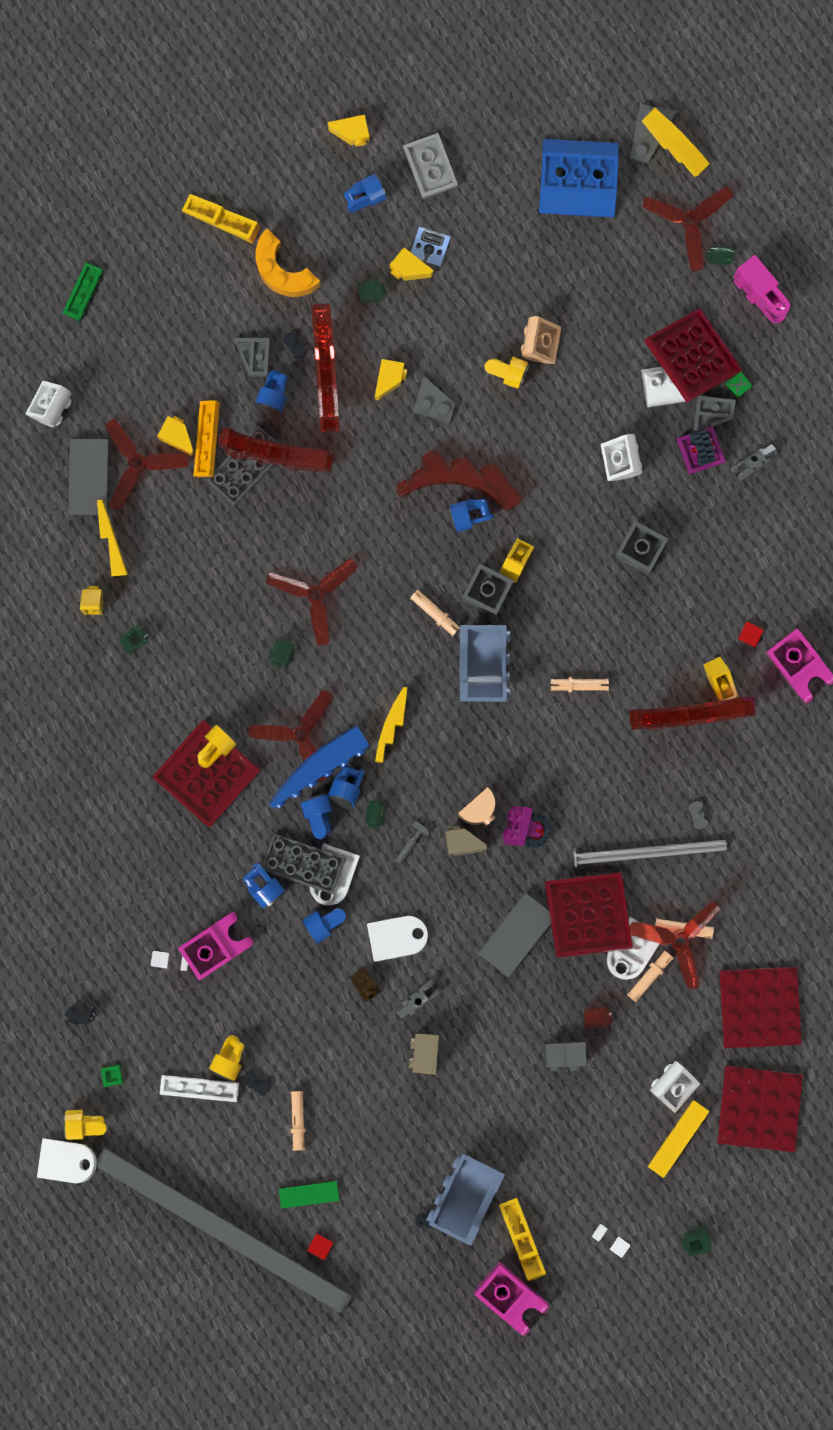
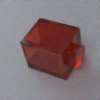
[583,1007,613,1029]

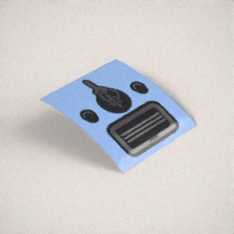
[411,227,450,267]

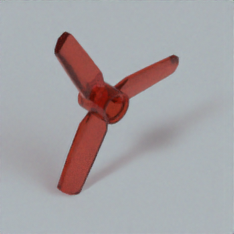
[642,186,733,271]
[105,419,189,510]
[266,559,357,646]
[248,690,332,783]
[629,901,721,989]

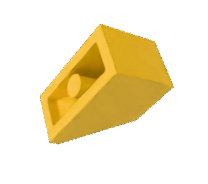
[328,115,369,146]
[390,248,434,281]
[375,359,407,400]
[157,416,194,456]
[500,538,534,583]
[80,586,103,615]
[703,657,738,705]

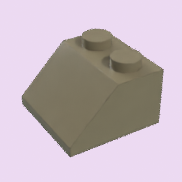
[445,826,487,857]
[409,1034,439,1075]

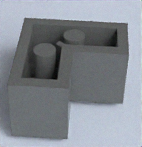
[545,1042,587,1071]

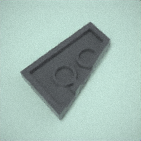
[630,104,677,163]

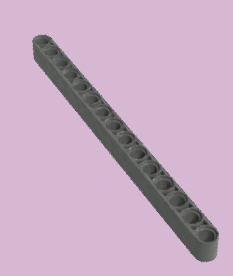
[96,1147,353,1314]

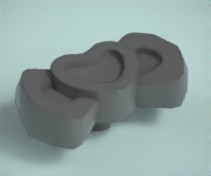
[688,801,709,830]

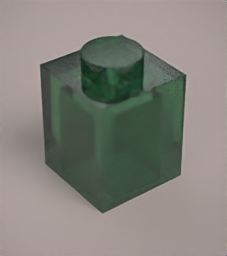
[357,278,386,306]
[268,638,295,669]

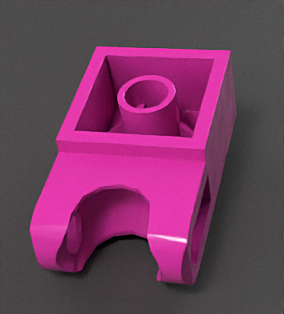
[733,255,790,324]
[765,628,833,704]
[178,912,254,981]
[474,1261,550,1336]

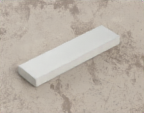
[160,1075,239,1102]

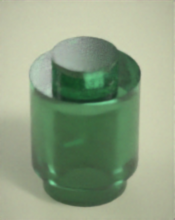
[705,245,734,266]
[365,801,386,829]

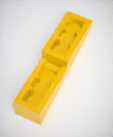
[182,194,261,244]
[97,499,128,576]
[647,1100,709,1178]

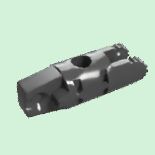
[730,445,777,482]
[396,978,443,1019]

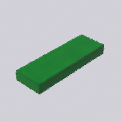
[62,262,103,321]
[279,1181,339,1209]

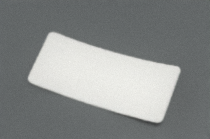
[151,951,188,971]
[592,1224,630,1258]

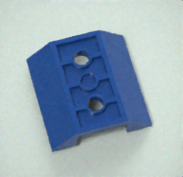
[539,139,618,218]

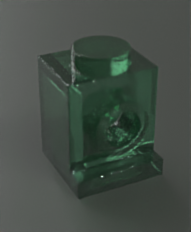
[118,626,149,656]
[681,1226,712,1257]

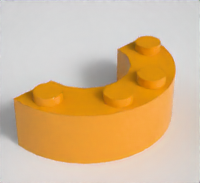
[256,229,321,297]

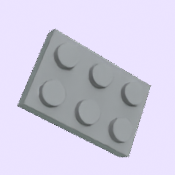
[403,133,458,199]

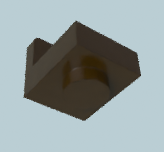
[349,967,381,1002]

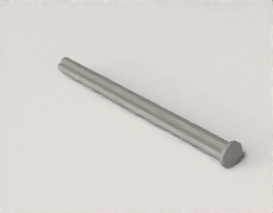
[573,840,727,867]

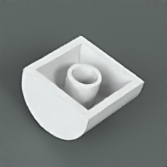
[641,367,685,407]
[26,381,72,427]
[601,434,642,481]
[650,1061,700,1113]

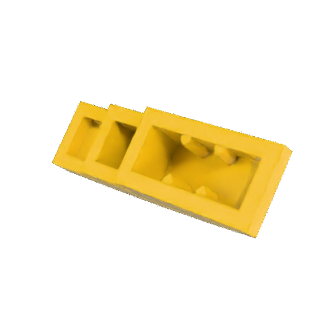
[642,108,710,177]
[375,687,407,763]
[499,1198,546,1282]

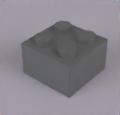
[615,521,668,575]
[462,563,514,617]

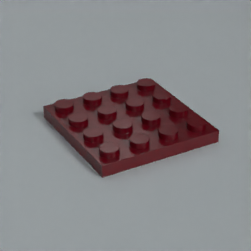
[644,308,742,403]
[152,720,260,828]
[545,873,633,958]
[719,967,802,1048]
[717,1066,803,1152]

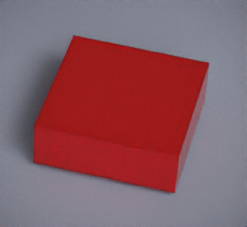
[738,622,763,648]
[307,1233,333,1260]

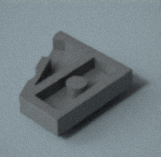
[234,338,271,377]
[413,377,455,423]
[693,396,736,432]

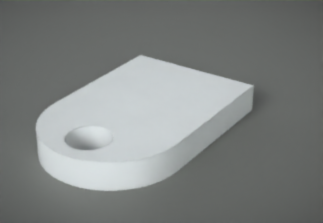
[310,843,360,906]
[367,916,428,962]
[607,917,663,980]
[37,1138,97,1183]

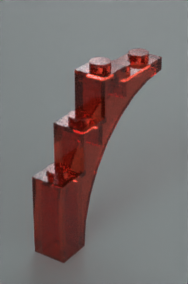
[311,303,340,432]
[219,428,334,473]
[396,450,522,513]
[629,697,756,731]

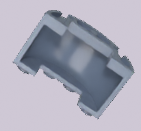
[460,625,510,702]
[426,1154,505,1246]

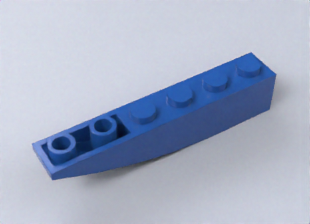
[268,726,370,809]

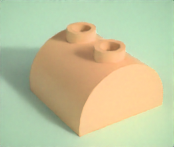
[521,316,561,364]
[458,787,495,826]

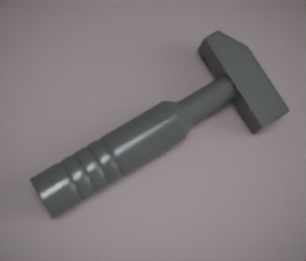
[395,820,429,864]

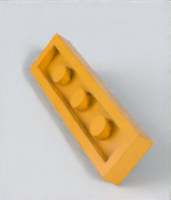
[194,400,220,477]

